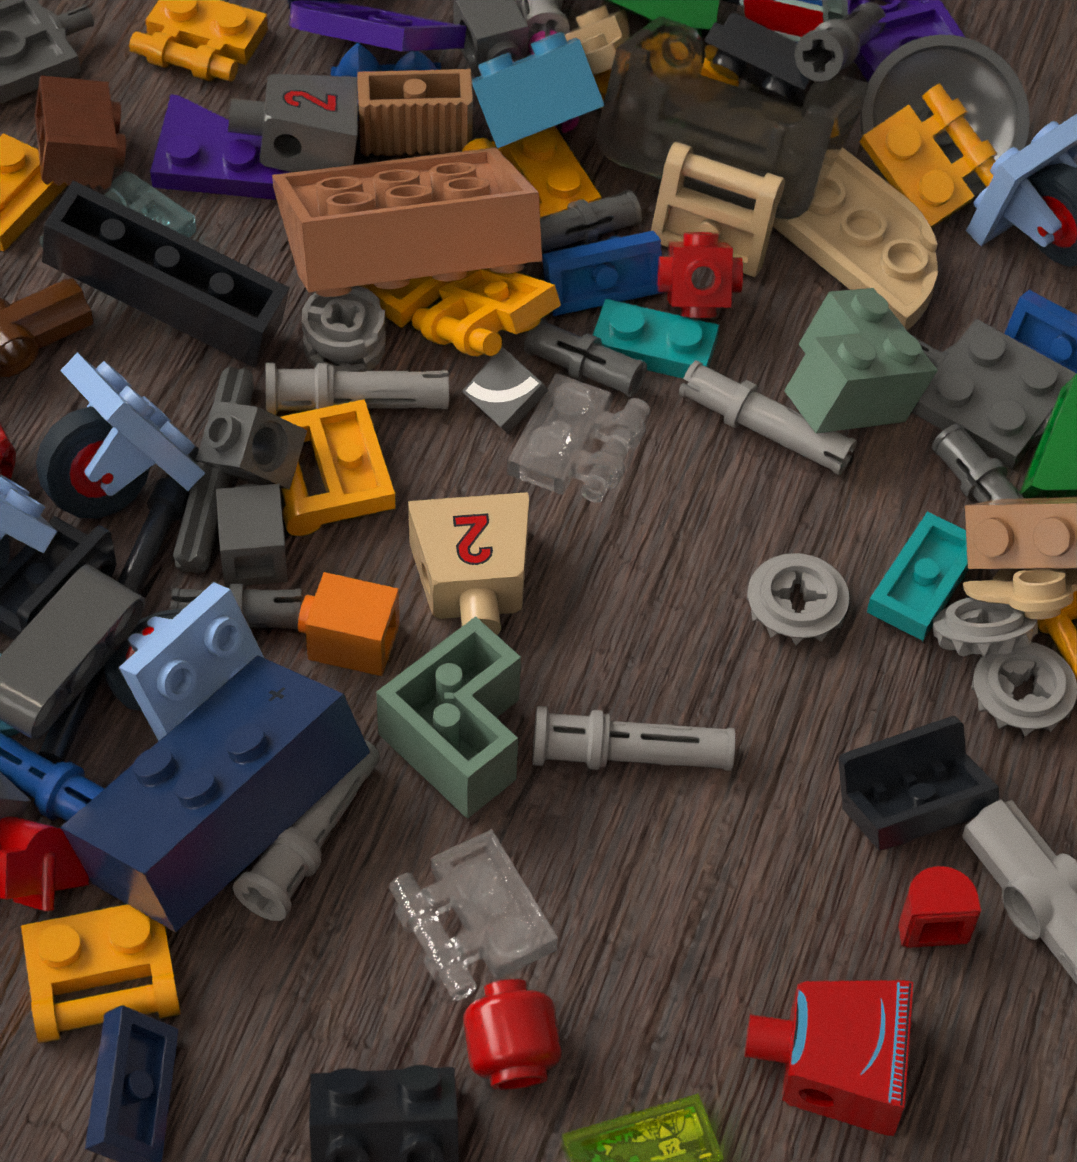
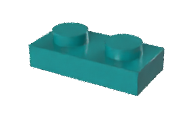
[593,299,719,379]
[867,511,969,641]

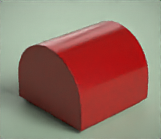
[899,866,981,948]

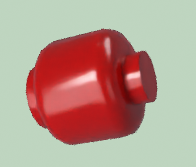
[463,979,562,1090]

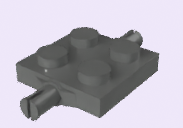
[0,0,95,104]
[912,319,1077,470]

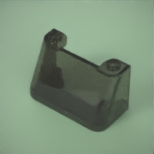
[597,16,869,220]

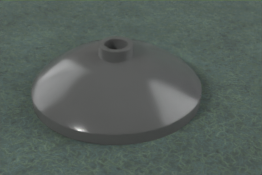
[860,35,1030,197]

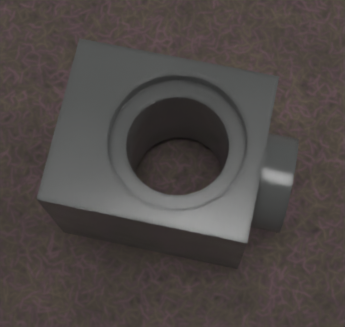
[453,0,528,77]
[196,401,307,490]
[216,484,288,587]

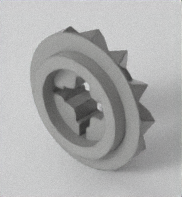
[746,553,849,645]
[933,597,1038,658]
[971,642,1077,736]

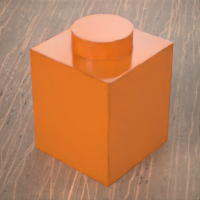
[298,572,400,676]

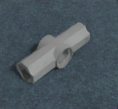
[962,799,1077,984]

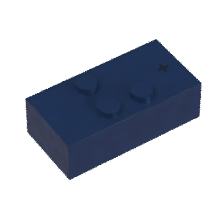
[61,655,370,932]

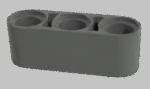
[0,564,146,740]

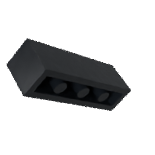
[42,180,290,368]

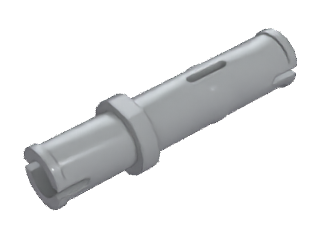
[679,360,857,475]

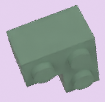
[784,288,938,433]
[376,616,521,819]

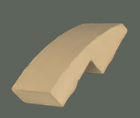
[565,5,629,75]

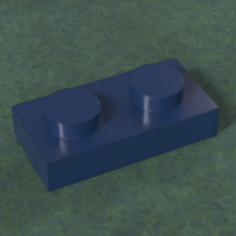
[85,1005,179,1162]

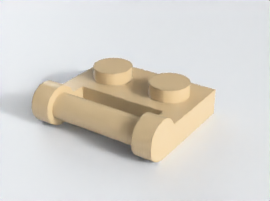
[651,142,785,277]

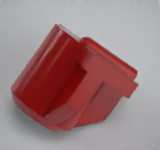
[0,816,89,911]

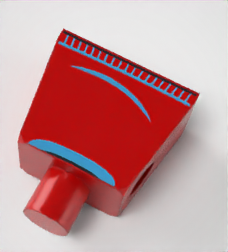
[744,980,913,1136]

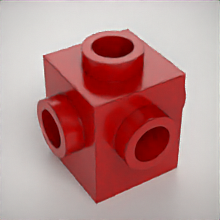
[658,232,743,318]

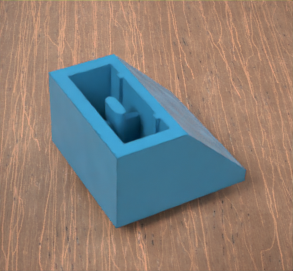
[472,32,605,148]

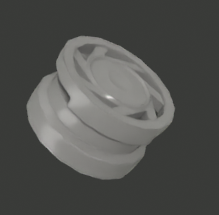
[302,286,386,372]

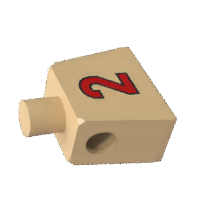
[408,492,529,635]

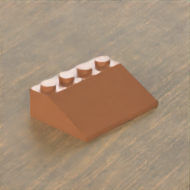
[272,147,542,297]

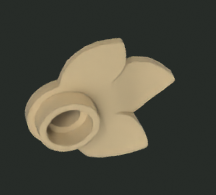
[963,568,1077,619]

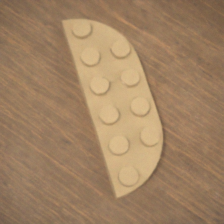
[664,104,938,330]

